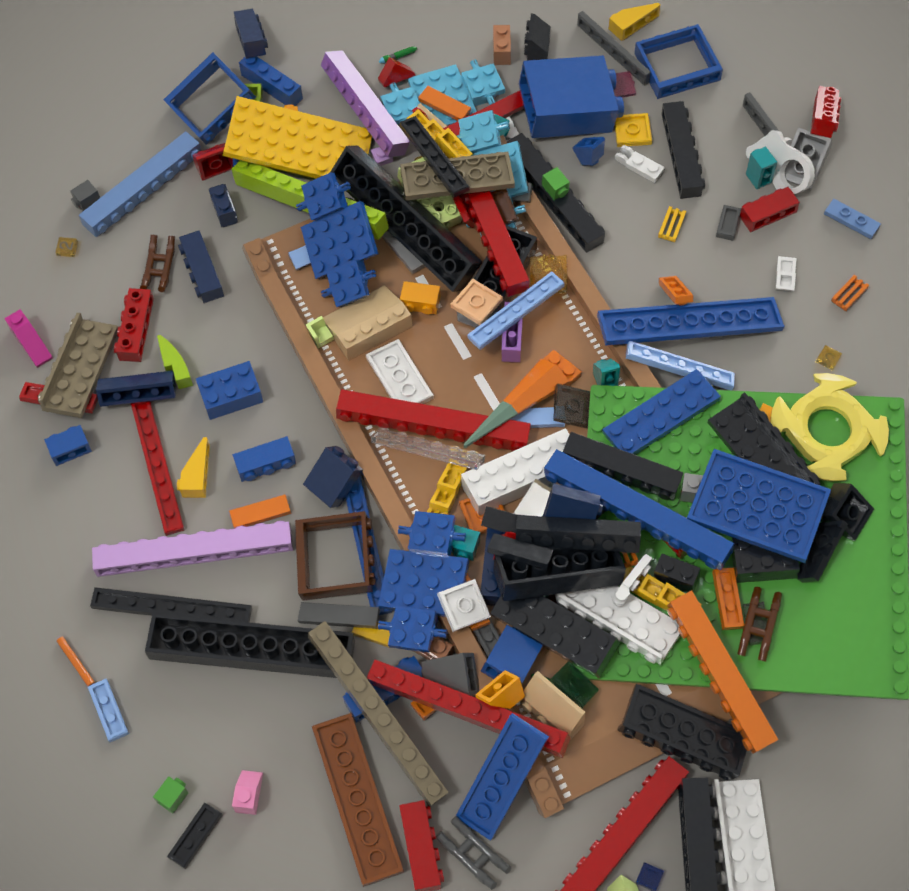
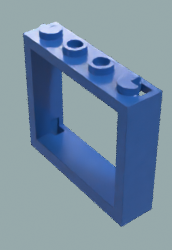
[634,24,723,99]
[163,52,256,145]

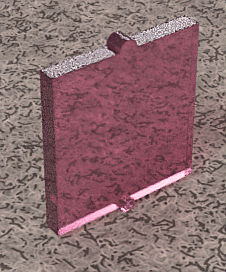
[614,71,636,97]

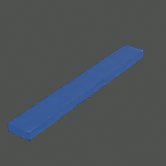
[346,475,392,616]

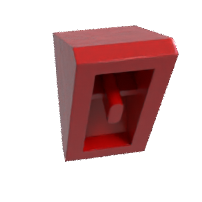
[378,57,415,87]

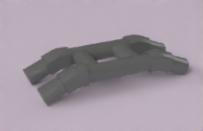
[436,816,511,890]

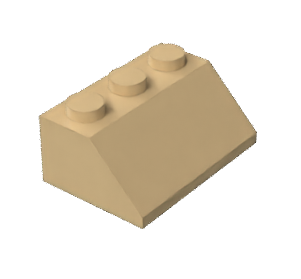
[520,671,585,740]

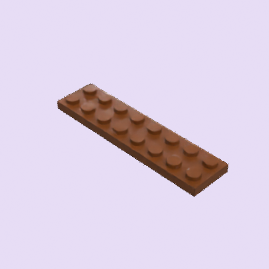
[312,713,404,887]

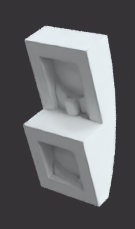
[775,256,797,291]

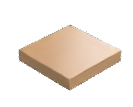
[450,279,503,325]

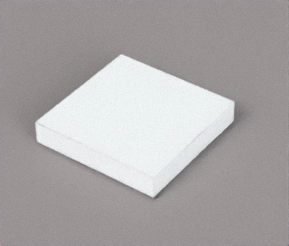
[437,579,491,632]

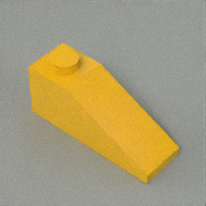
[608,3,661,41]
[177,437,210,498]

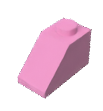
[232,770,263,815]

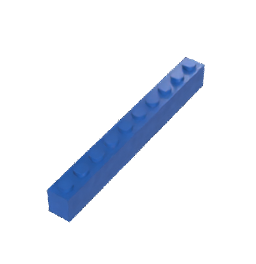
[544,449,734,571]

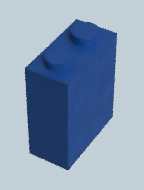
[481,625,543,684]

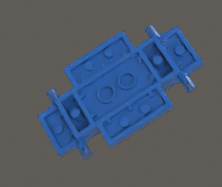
[296,172,378,307]
[378,511,469,653]

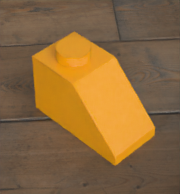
[475,670,525,709]

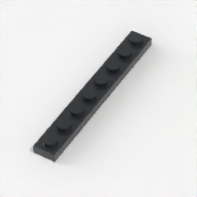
[90,587,252,622]

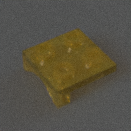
[529,254,567,293]

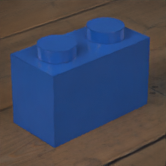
[44,425,92,466]

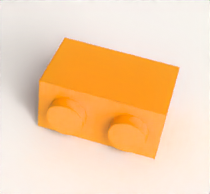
[400,281,441,314]

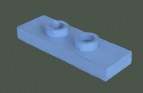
[824,199,881,239]

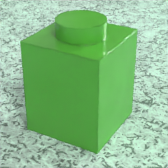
[542,167,570,200]
[153,776,188,814]

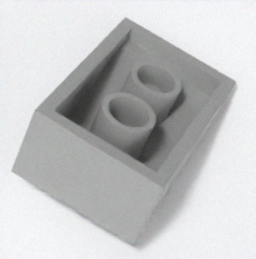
[785,127,833,189]

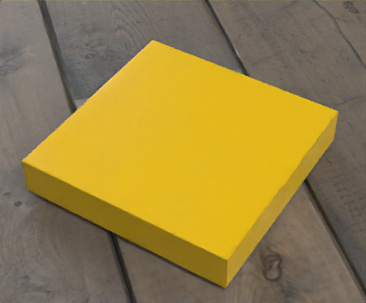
[614,113,652,147]

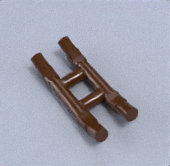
[140,235,175,292]
[737,587,782,662]

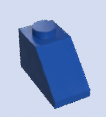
[572,137,605,166]

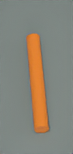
[56,637,95,686]

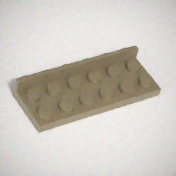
[400,152,515,201]
[38,313,118,418]

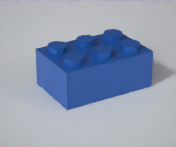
[196,361,263,420]

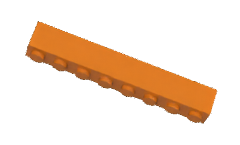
[667,590,779,754]

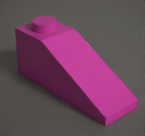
[4,309,53,368]

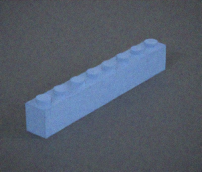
[79,131,202,237]

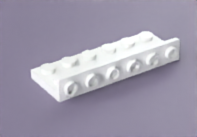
[555,586,680,665]
[710,779,775,891]

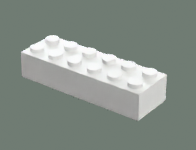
[461,428,570,516]

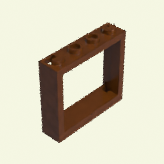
[295,511,376,601]

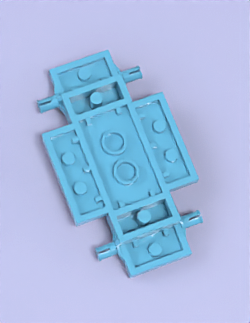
[380,59,505,126]
[457,110,529,237]

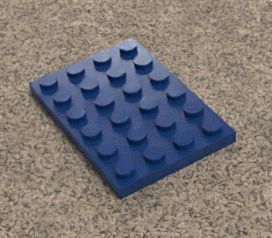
[687,449,831,563]

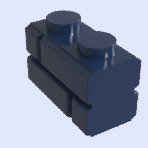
[208,184,238,228]

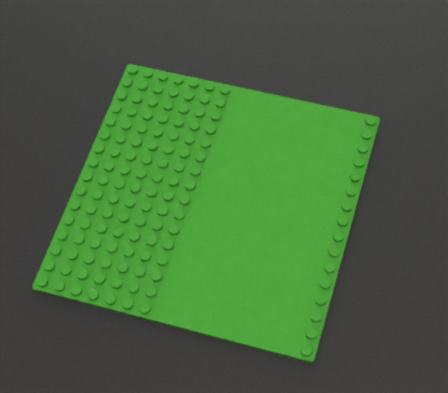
[571,385,909,700]

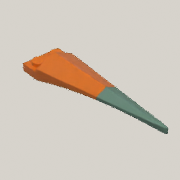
[464,350,582,448]

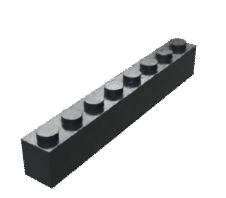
[506,133,605,253]

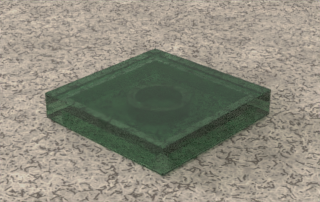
[549,661,599,709]

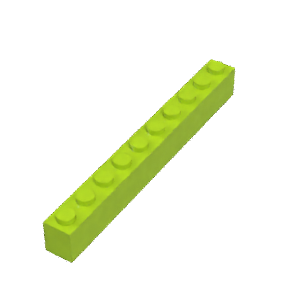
[231,160,389,240]

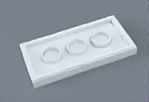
[366,339,434,404]

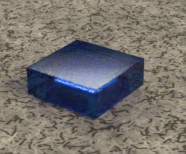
[636,862,664,891]

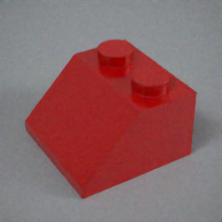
[192,143,233,181]

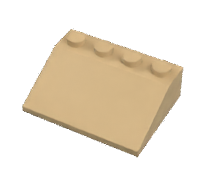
[323,285,412,361]

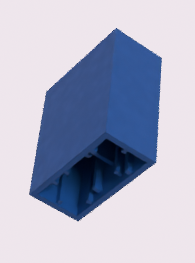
[518,55,624,138]

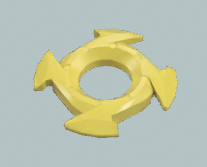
[770,373,889,481]

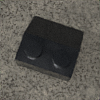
[820,483,874,541]

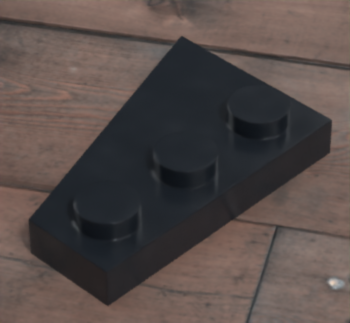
[797,520,848,583]

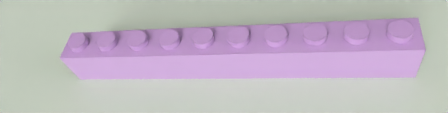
[92,521,293,577]

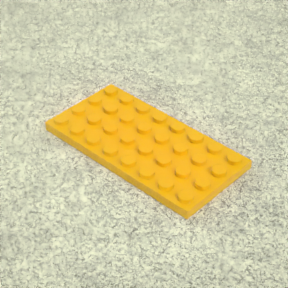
[223,96,372,179]

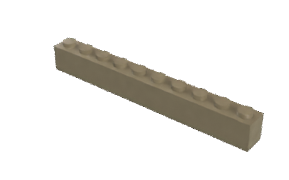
[308,621,448,807]

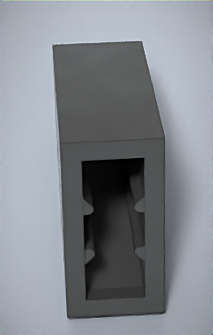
[421,653,480,695]

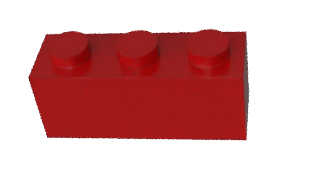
[739,186,800,232]

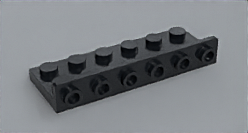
[707,392,821,485]
[617,684,747,780]

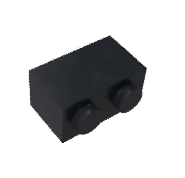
[654,554,700,593]

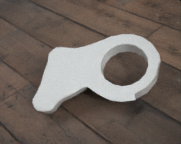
[746,130,815,194]

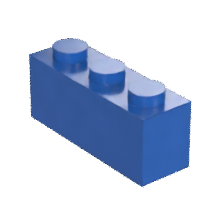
[232,436,296,482]

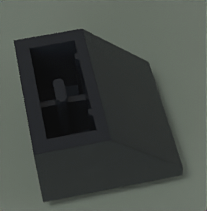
[524,13,551,61]

